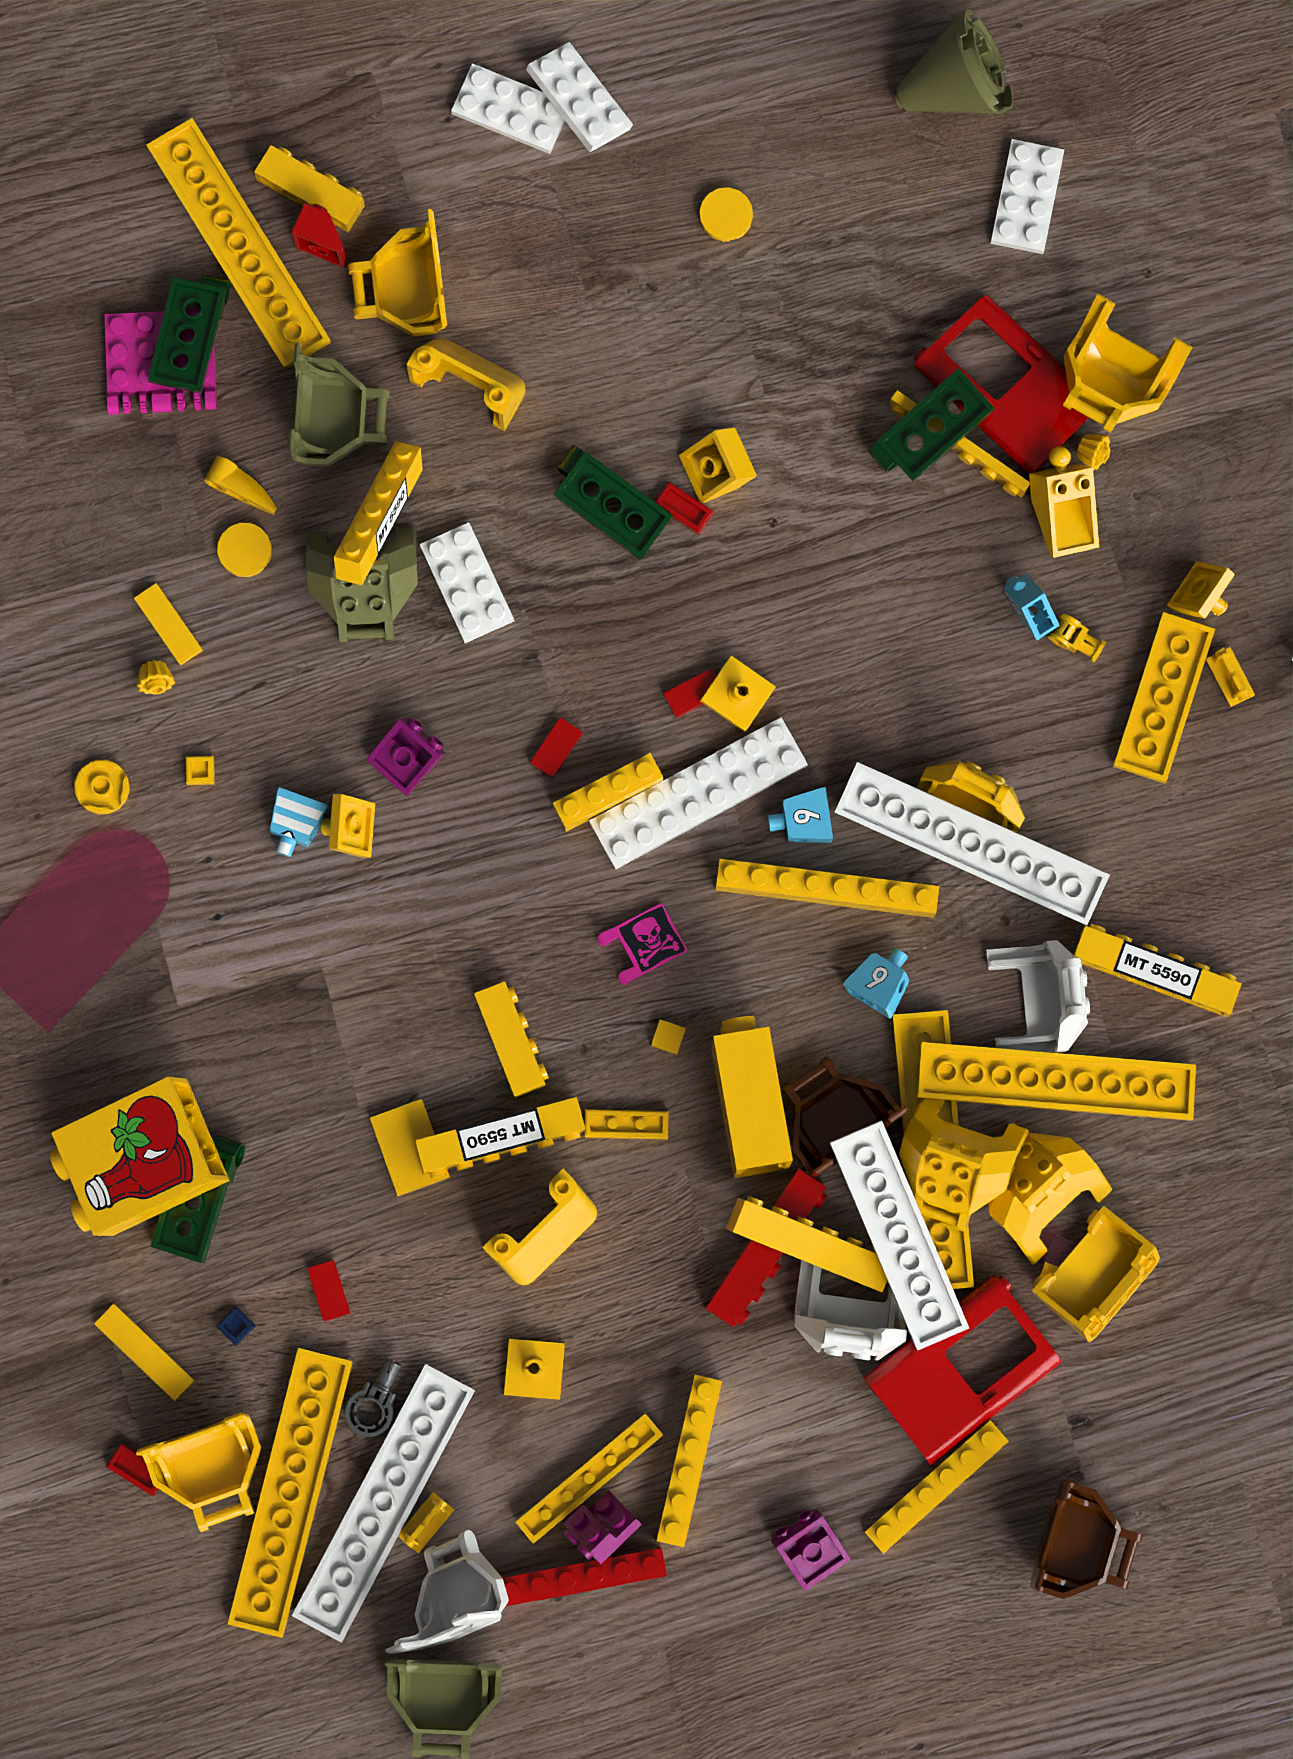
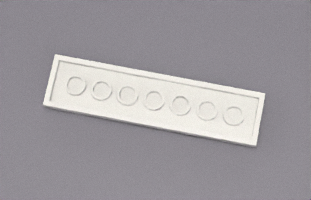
[589,717,808,870]
[829,1120,969,1350]

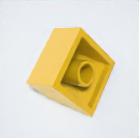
[679,427,757,503]

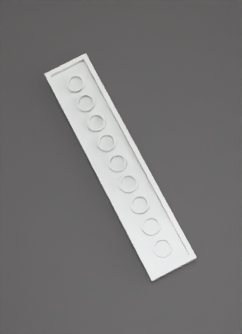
[835,762,1110,925]
[292,1364,475,1643]

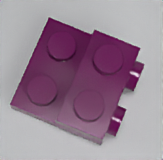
[366,717,446,796]
[562,1490,642,1564]
[771,1509,851,1591]

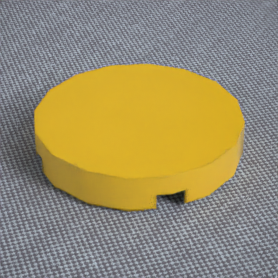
[699,187,753,242]
[217,523,272,577]
[74,759,130,815]

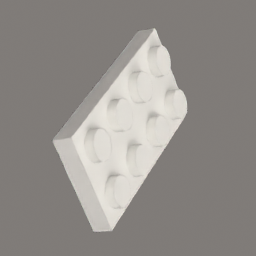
[526,42,633,152]
[451,63,565,154]
[990,139,1064,254]
[419,522,514,643]

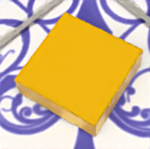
[186,756,215,785]
[651,1019,686,1055]

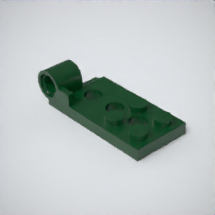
[148,275,231,394]
[868,368,995,481]
[553,446,673,560]
[150,1135,246,1263]

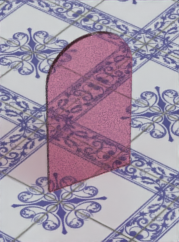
[0,830,170,1032]

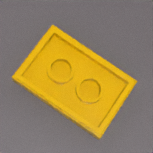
[370,1099,450,1197]

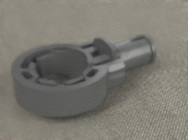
[345,1358,402,1437]

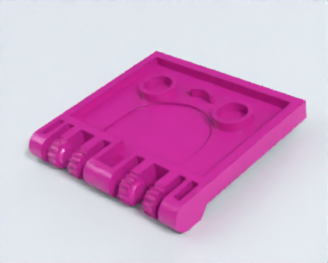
[104,309,217,415]

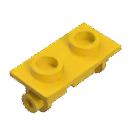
[1206,647,1255,707]
[398,1492,454,1554]

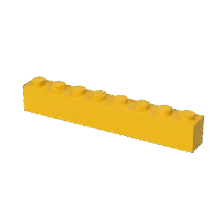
[716,859,939,918]

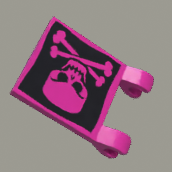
[597,903,688,985]

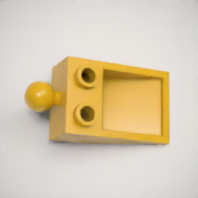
[1029,446,1099,558]

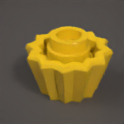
[1076,434,1111,471]
[137,660,175,695]

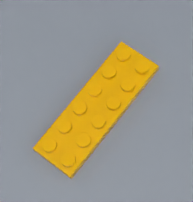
[1113,612,1215,784]

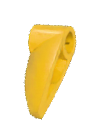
[204,456,277,515]

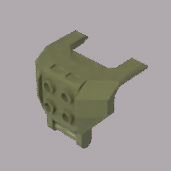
[288,342,390,467]
[306,527,418,643]
[385,1659,502,1759]

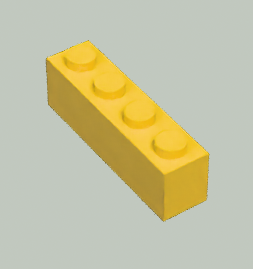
[254,145,365,233]
[553,753,663,832]
[474,981,549,1099]

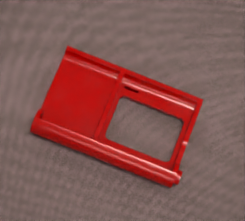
[913,294,1089,475]
[863,1274,1062,1466]

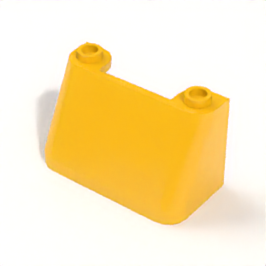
[406,337,526,431]
[482,1169,597,1285]
[1032,1206,1160,1342]

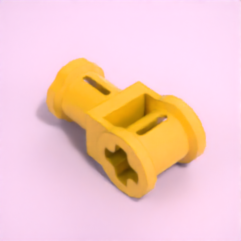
[1048,614,1107,663]

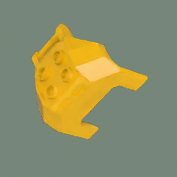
[348,209,447,336]
[1063,294,1193,433]
[916,759,1025,833]
[899,1099,1029,1232]
[988,1122,1112,1265]
[136,1412,261,1532]

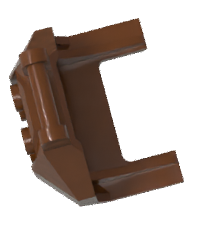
[781,1055,907,1177]
[1030,1479,1143,1599]

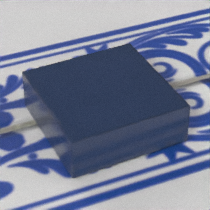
[216,1307,256,1346]

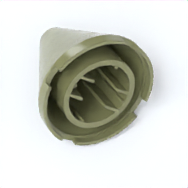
[894,9,1013,114]

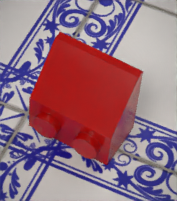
[292,204,347,268]

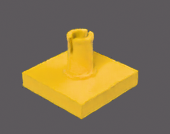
[1167,561,1235,619]
[700,656,776,732]
[321,794,375,858]
[504,1339,565,1400]

